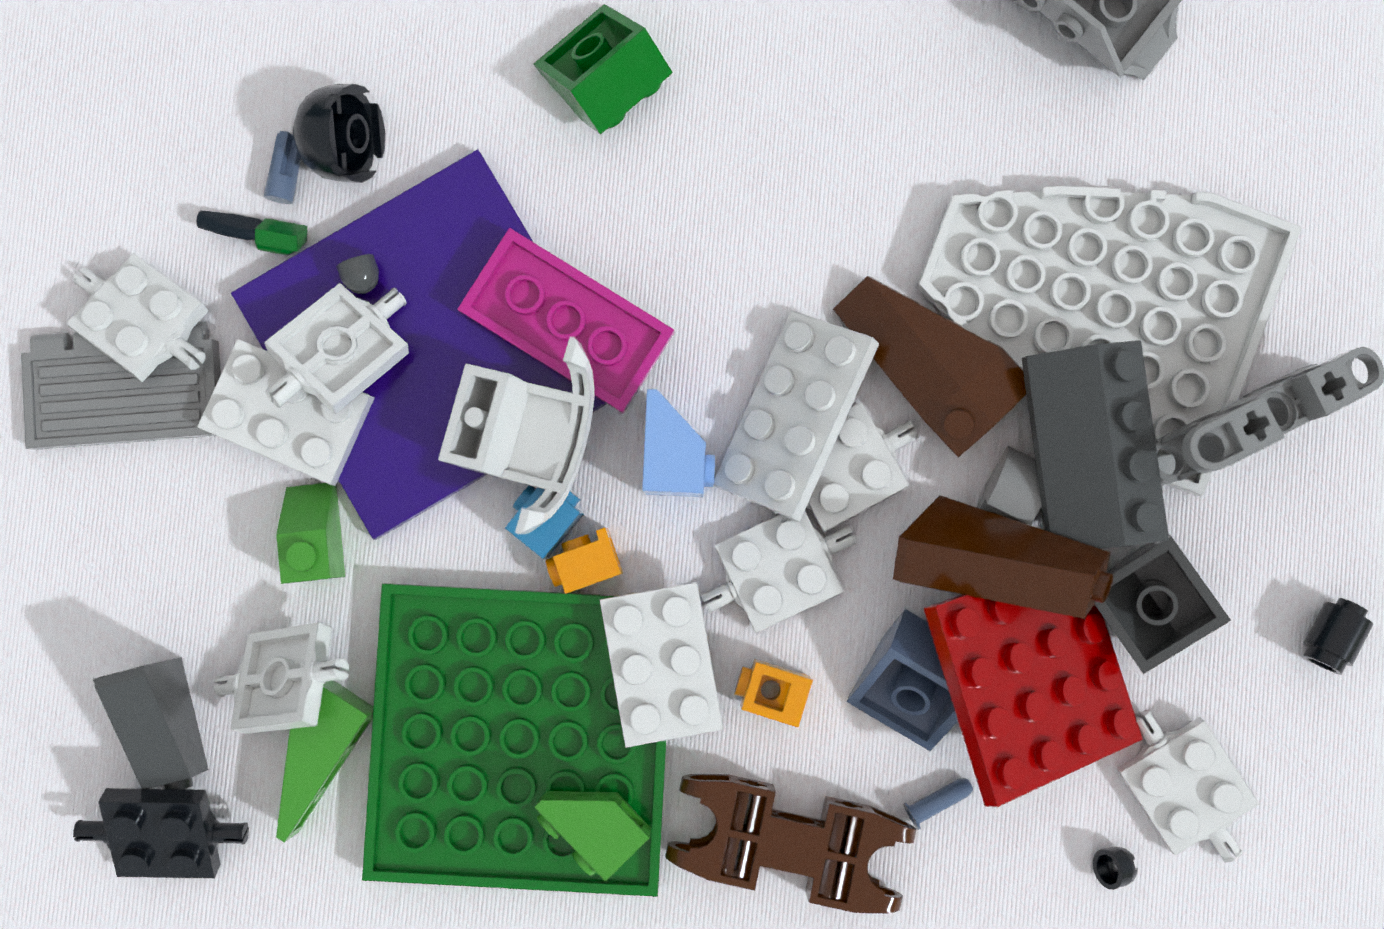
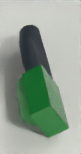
[196,210,307,255]

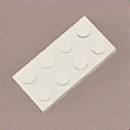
[714,310,879,522]

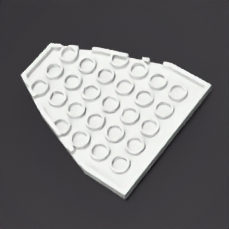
[917,185,1302,496]

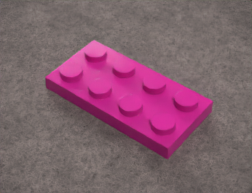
[457,228,675,414]

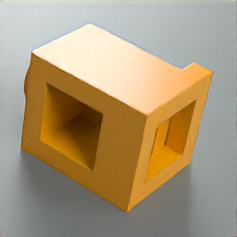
[545,528,624,594]
[734,659,813,728]

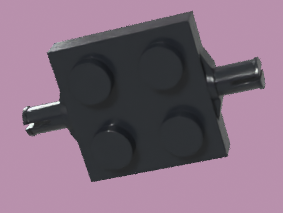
[73,788,249,878]

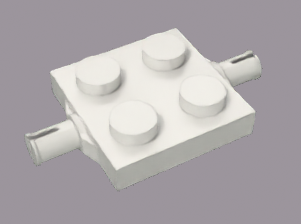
[66,253,208,382]
[264,283,409,415]
[773,402,919,533]
[700,511,857,633]
[213,622,350,734]
[1116,710,1260,862]

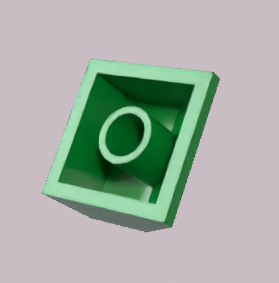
[534,4,673,135]

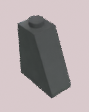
[93,657,209,789]

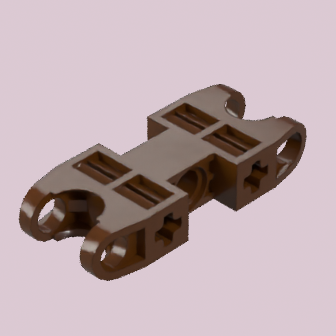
[665,774,916,914]

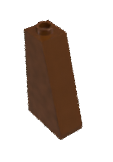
[893,495,1113,619]

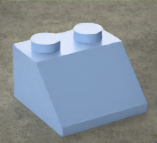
[642,389,715,497]

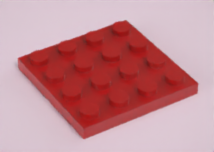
[923,594,1143,807]

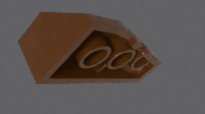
[833,275,1026,457]

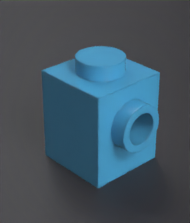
[505,486,584,559]

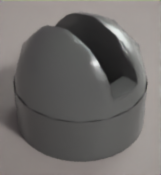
[336,254,379,294]

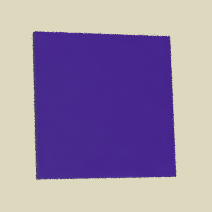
[231,149,607,540]

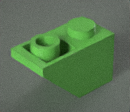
[535,791,651,882]

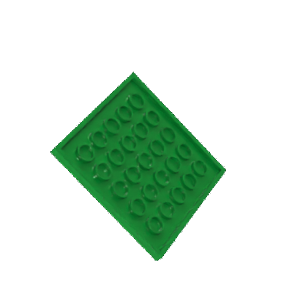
[362,583,666,897]

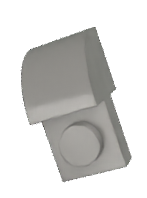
[977,446,1042,525]

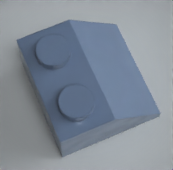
[847,609,958,751]

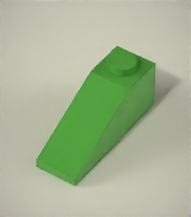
[276,681,374,843]

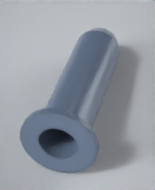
[903,778,973,830]

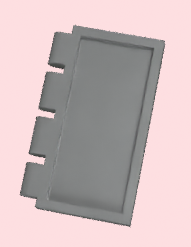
[21,322,221,450]

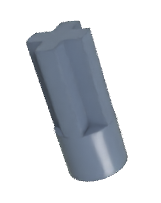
[263,131,301,204]

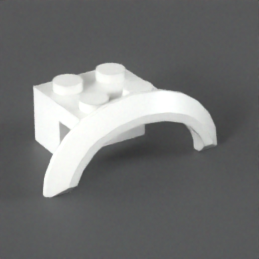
[438,336,595,534]

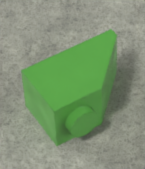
[276,483,346,584]

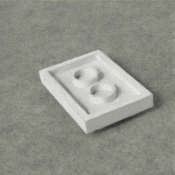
[197,338,375,486]
[600,582,723,748]

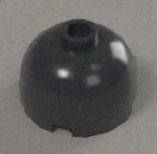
[293,84,385,183]

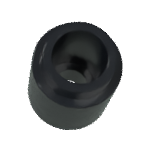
[1303,598,1374,675]

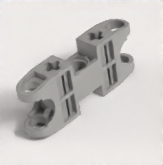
[1155,347,1384,485]

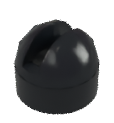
[1093,847,1138,890]

